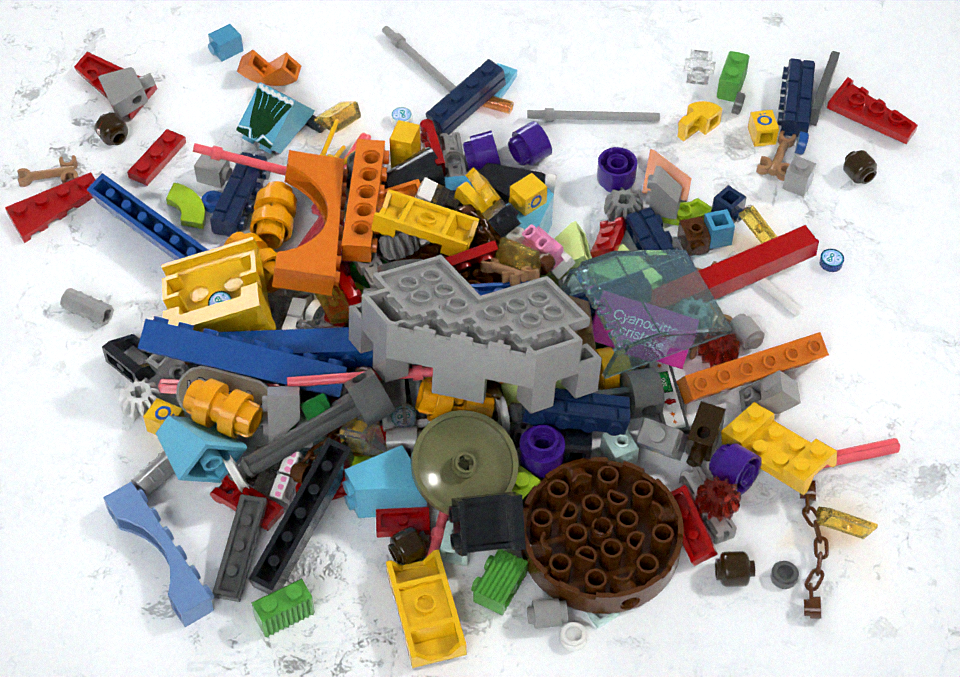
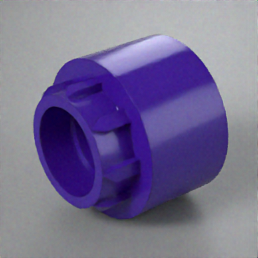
[508,121,552,166]
[462,130,501,170]
[597,147,637,193]
[519,425,565,478]
[709,443,762,495]

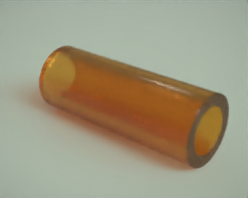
[482,96,514,114]

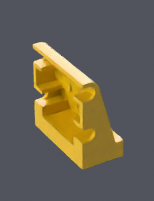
[161,237,276,365]

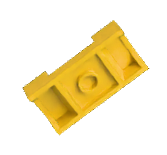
[371,189,480,256]
[721,402,837,495]
[386,549,467,668]

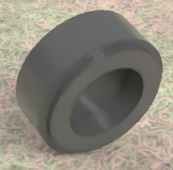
[731,92,746,115]
[770,561,799,589]

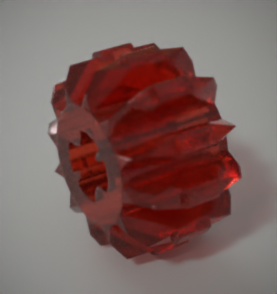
[698,327,740,367]
[695,476,741,523]

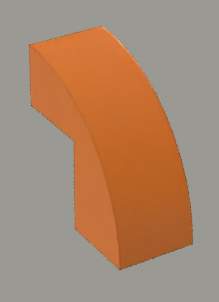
[237,50,301,86]

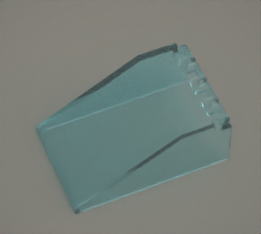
[561,250,733,379]

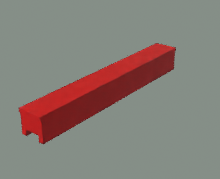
[645,225,819,313]

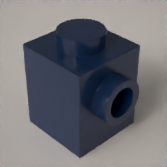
[711,185,747,223]

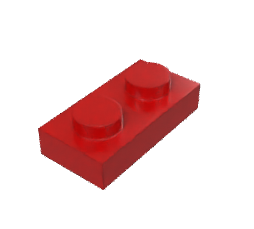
[376,507,430,538]

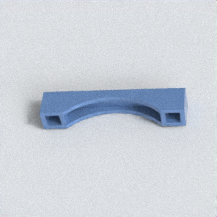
[103,482,214,628]

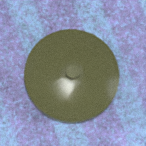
[411,410,518,515]

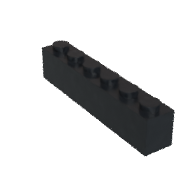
[248,437,355,594]

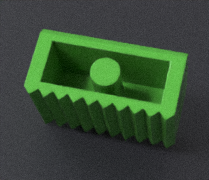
[716,51,750,102]
[471,549,528,616]
[251,578,315,638]

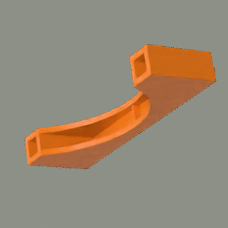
[272,150,348,296]

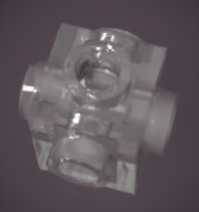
[684,49,716,86]

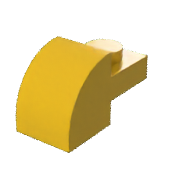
[677,101,723,141]

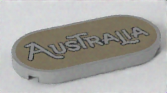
[176,366,269,429]

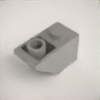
[646,166,682,219]
[739,370,801,414]
[262,386,300,443]

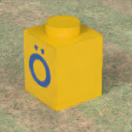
[748,110,779,147]
[509,173,547,216]
[143,398,185,435]

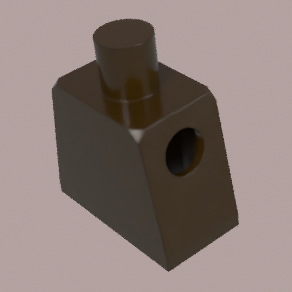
[686,401,726,467]

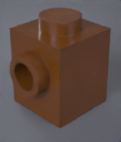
[677,216,711,257]

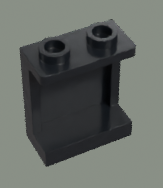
[448,491,526,557]

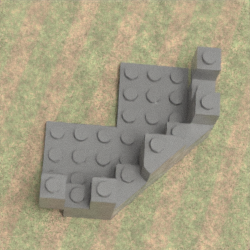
[349,255,602,414]

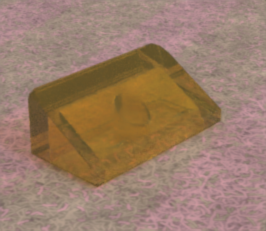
[314,101,361,133]
[739,204,778,244]
[496,237,542,274]
[314,286,350,324]
[816,507,878,539]

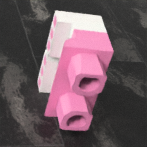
[521,224,576,280]

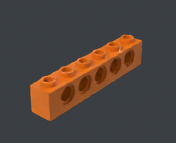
[342,139,389,262]
[676,332,829,405]

